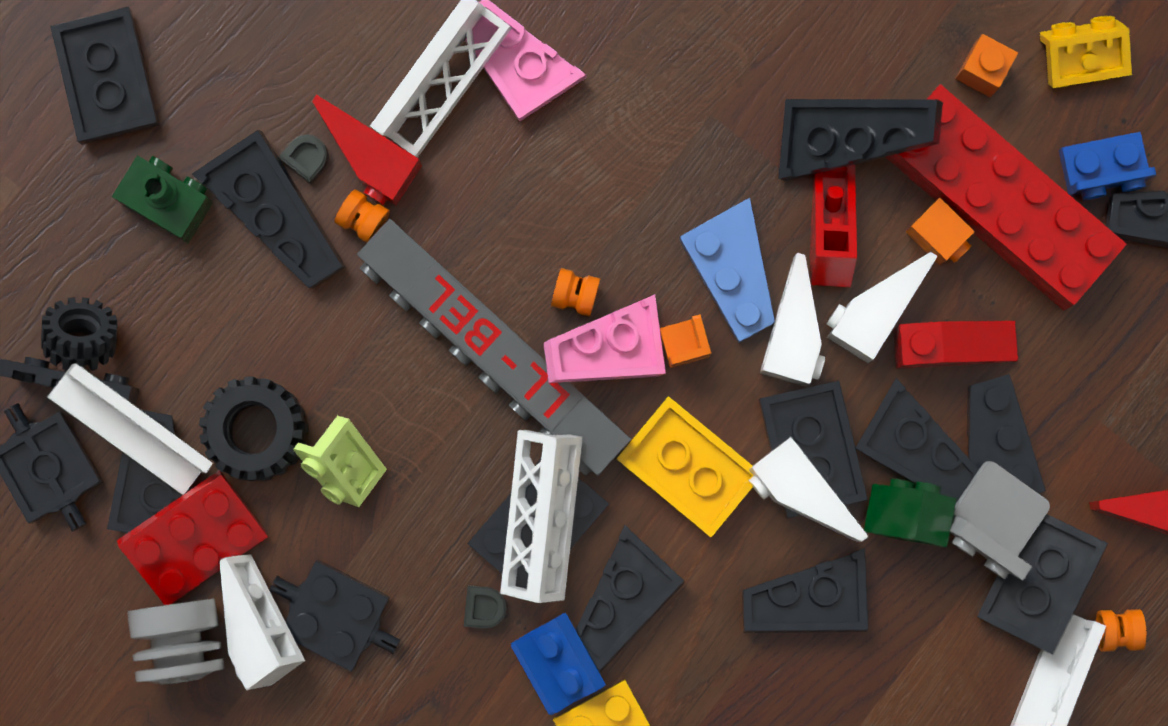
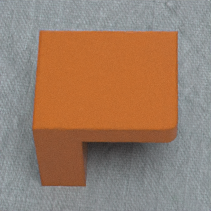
[660,314,711,368]

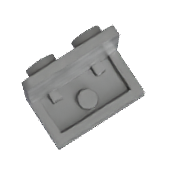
[950,461,1050,580]

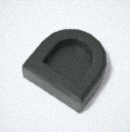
[279,135,329,185]
[464,585,507,628]

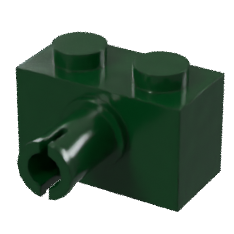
[111,155,213,243]
[864,479,957,548]

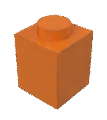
[955,34,1018,98]
[906,198,975,265]

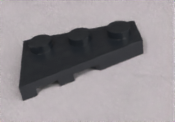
[0,357,139,405]
[855,378,979,503]

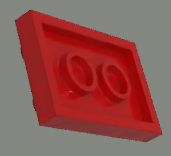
[117,470,268,606]

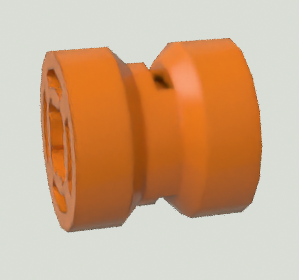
[334,189,390,243]
[551,268,601,317]
[1095,609,1146,652]

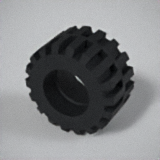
[199,377,308,481]

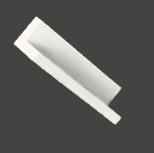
[370,0,512,158]
[47,364,213,495]
[500,430,582,603]
[1010,615,1106,726]

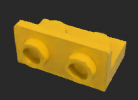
[1040,16,1132,88]

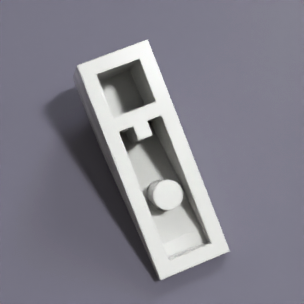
[827,252,938,363]
[760,253,825,387]
[749,437,868,542]
[220,554,305,690]

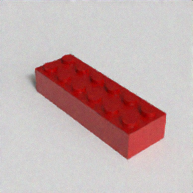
[886,84,1127,311]

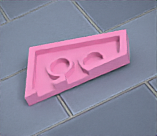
[465,0,586,122]
[544,295,666,383]

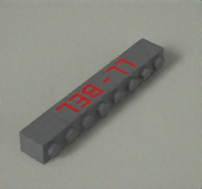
[357,219,631,477]

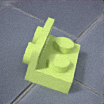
[293,416,387,507]

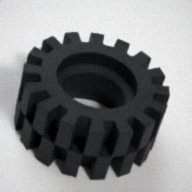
[41,297,118,371]

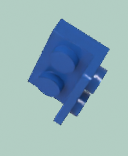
[1059,132,1156,200]
[511,612,606,715]

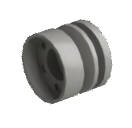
[127,599,224,685]

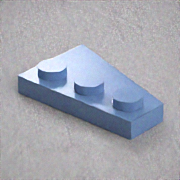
[679,198,775,343]

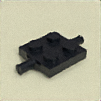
[0,403,103,532]
[269,559,401,672]

